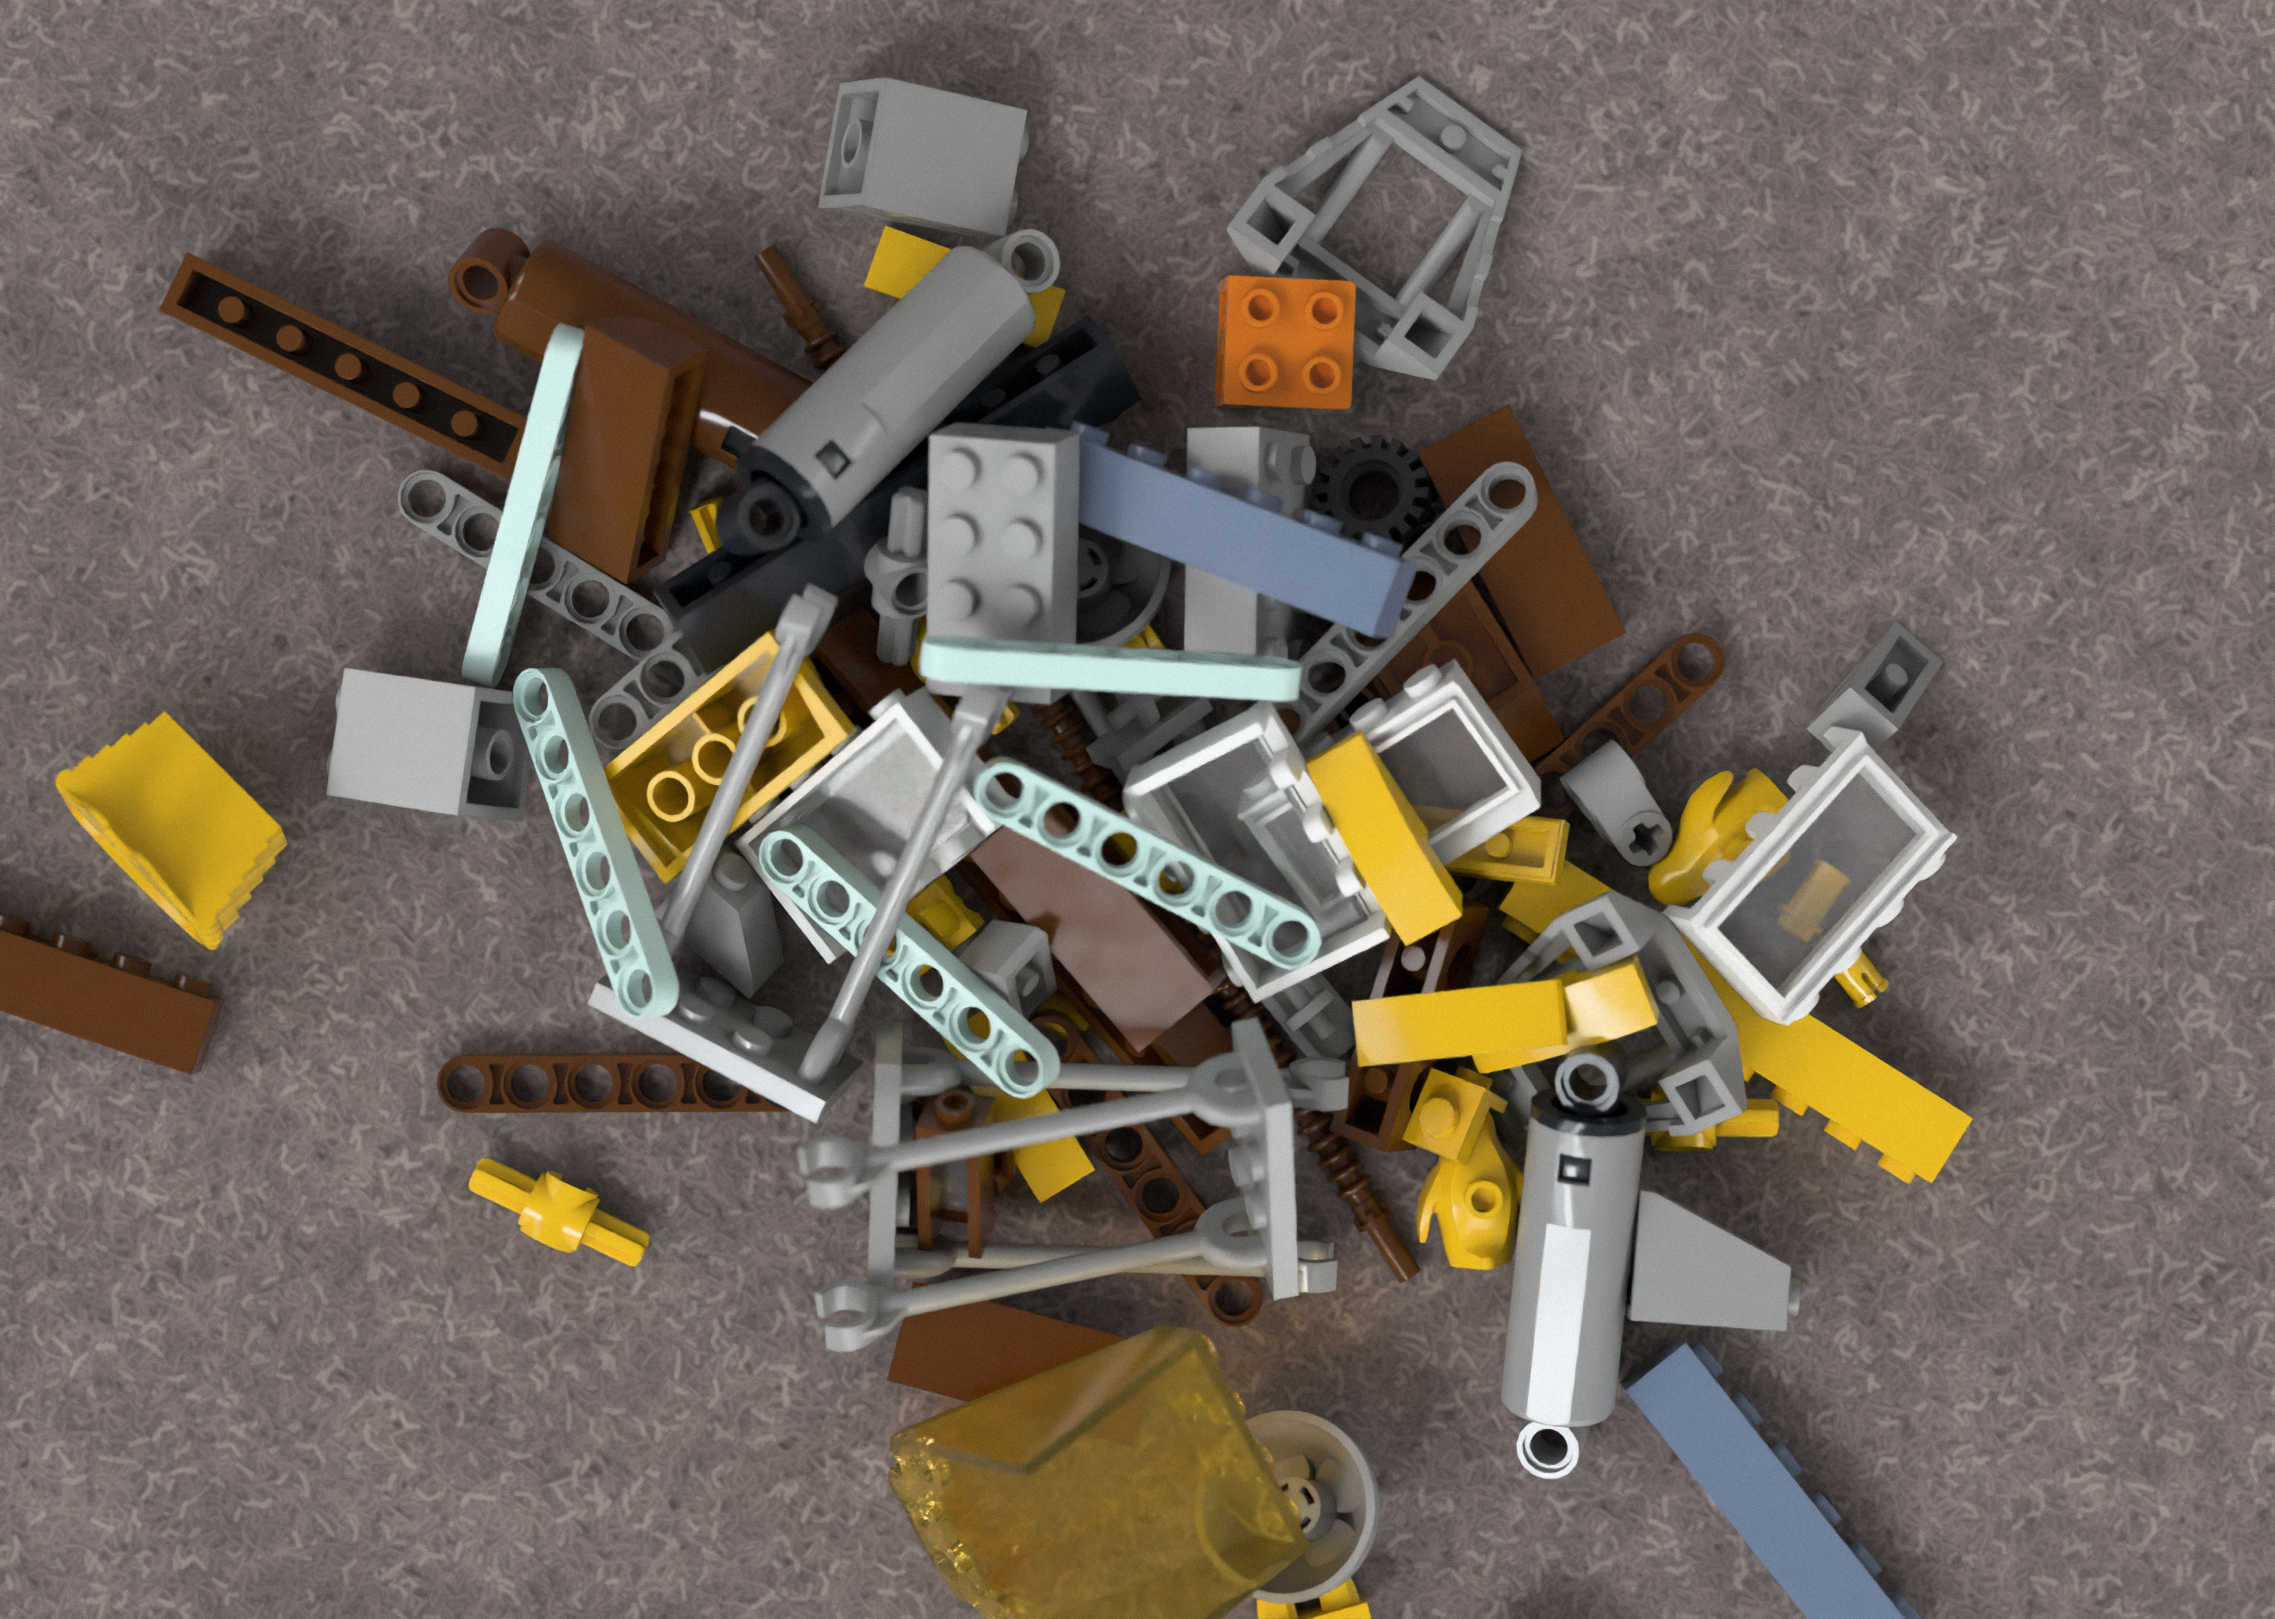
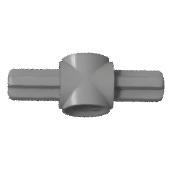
[864,486,929,666]

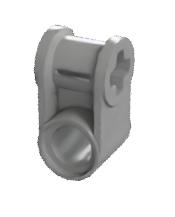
[1560,739,1672,866]

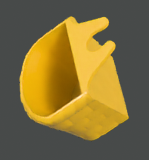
[55,711,287,950]

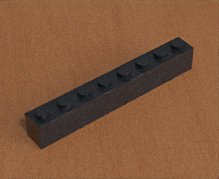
[653,315,1142,675]

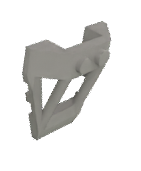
[1226,76,1523,381]
[1453,890,1747,1146]

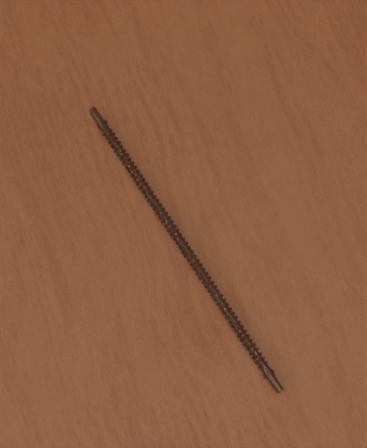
[754,245,1421,1283]

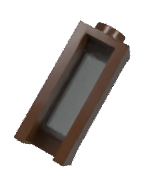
[915,1090,999,1259]

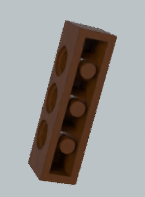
[1329,897,1491,1152]

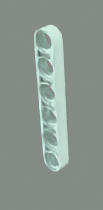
[462,323,585,688]
[919,636,1302,701]
[513,668,679,1019]
[973,757,1321,969]
[759,823,1060,1098]

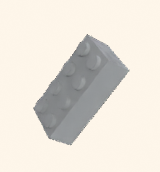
[926,423,1080,705]
[1184,427,1316,662]

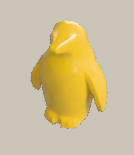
[1648,768,1790,906]
[1416,1111,1524,1270]

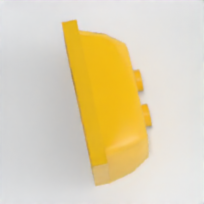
[603,628,857,884]

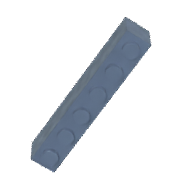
[1047,421,1418,638]
[1620,1336,1921,1619]

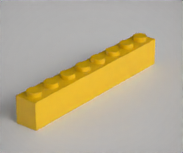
[1495,859,1973,1185]

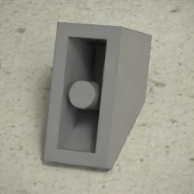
[1807,620,1943,753]
[654,842,784,999]
[954,919,1057,1022]

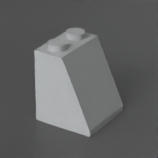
[818,77,1029,238]
[326,668,541,822]
[1625,1182,1800,1331]

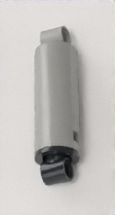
[715,229,1060,556]
[1501,1039,1647,1479]

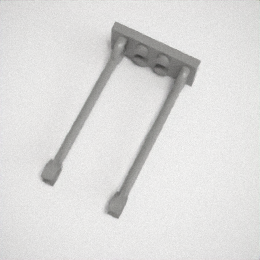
[588,583,1013,1123]
[798,1018,1299,1352]
[867,1021,1349,1293]

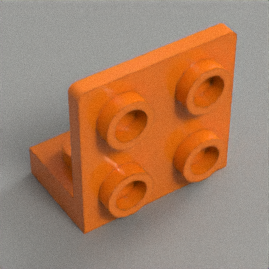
[1214,275,1356,410]

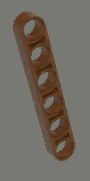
[1462,633,1725,900]
[1022,1009,1262,1327]
[436,1053,791,1113]

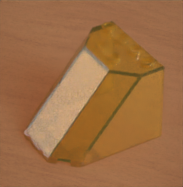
[888,1324,1311,1619]

